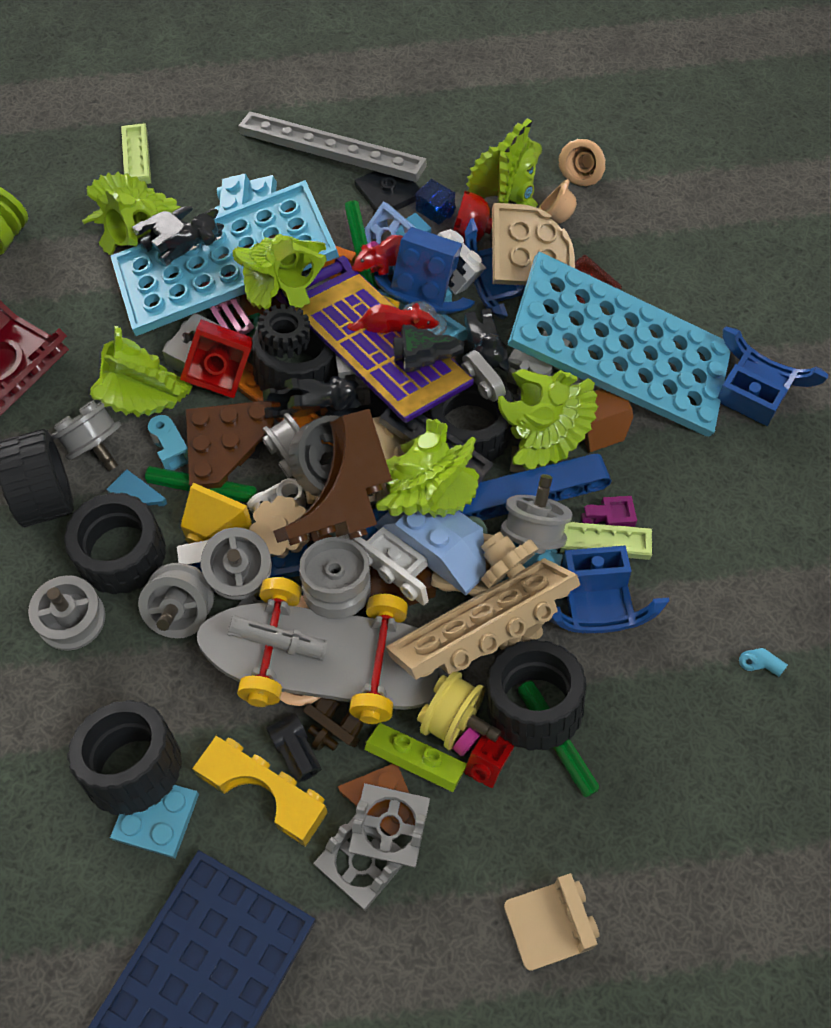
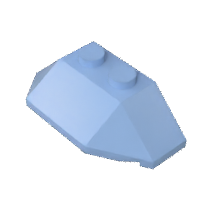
[375,511,486,595]

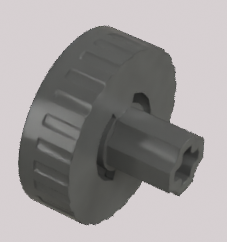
[288,415,340,497]

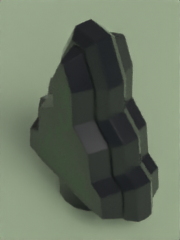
[393,325,464,373]

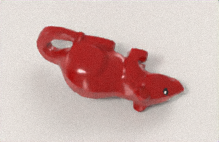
[352,235,403,275]
[347,303,439,334]

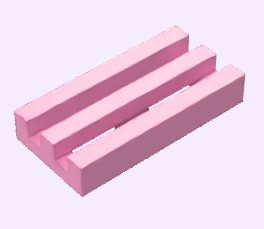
[210,298,255,335]

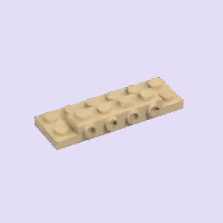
[386,558,580,680]

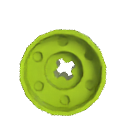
[0,187,29,255]

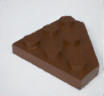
[186,401,274,489]

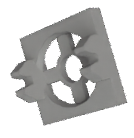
[348,783,430,868]
[313,815,403,911]

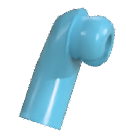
[739,648,788,677]

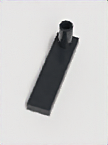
[379,407,493,485]

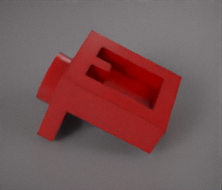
[464,735,515,788]

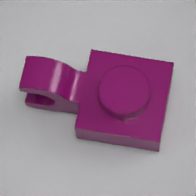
[581,496,637,527]

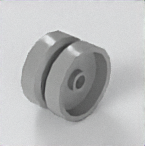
[299,537,371,619]

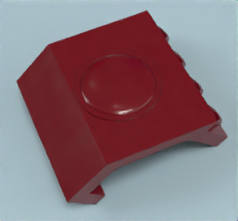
[0,300,69,416]

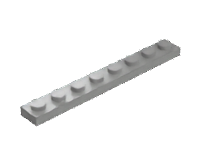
[238,112,427,182]

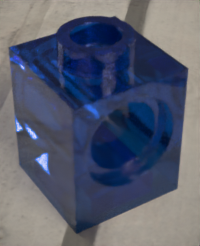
[415,179,456,225]

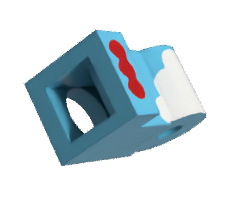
[148,415,188,470]

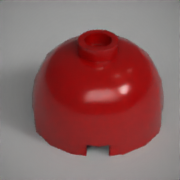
[453,191,492,244]

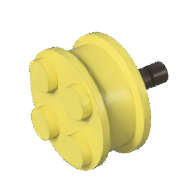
[417,671,502,750]

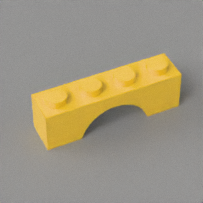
[192,736,328,847]

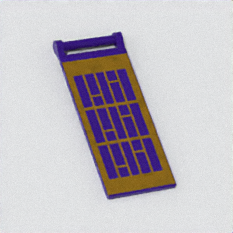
[275,256,474,422]

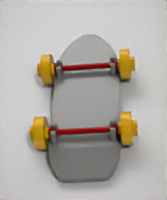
[197,577,439,724]

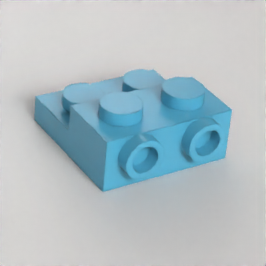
[215,174,277,228]

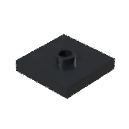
[355,171,423,212]

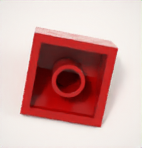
[180,319,253,398]

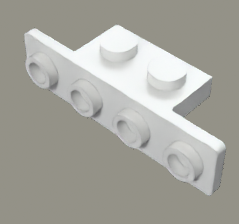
[336,527,429,606]

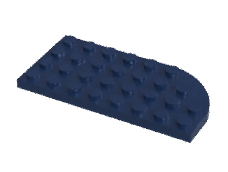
[88,850,316,1028]

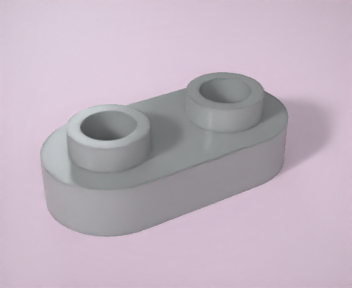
[461,350,506,402]

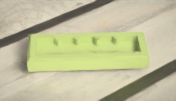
[121,123,151,184]
[560,522,652,560]

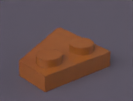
[338,764,415,836]

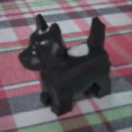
[132,206,224,266]
[463,309,510,371]
[263,376,361,419]

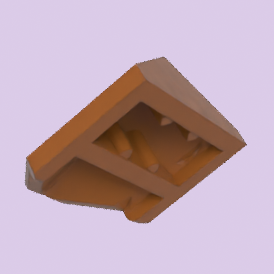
[584,388,634,453]

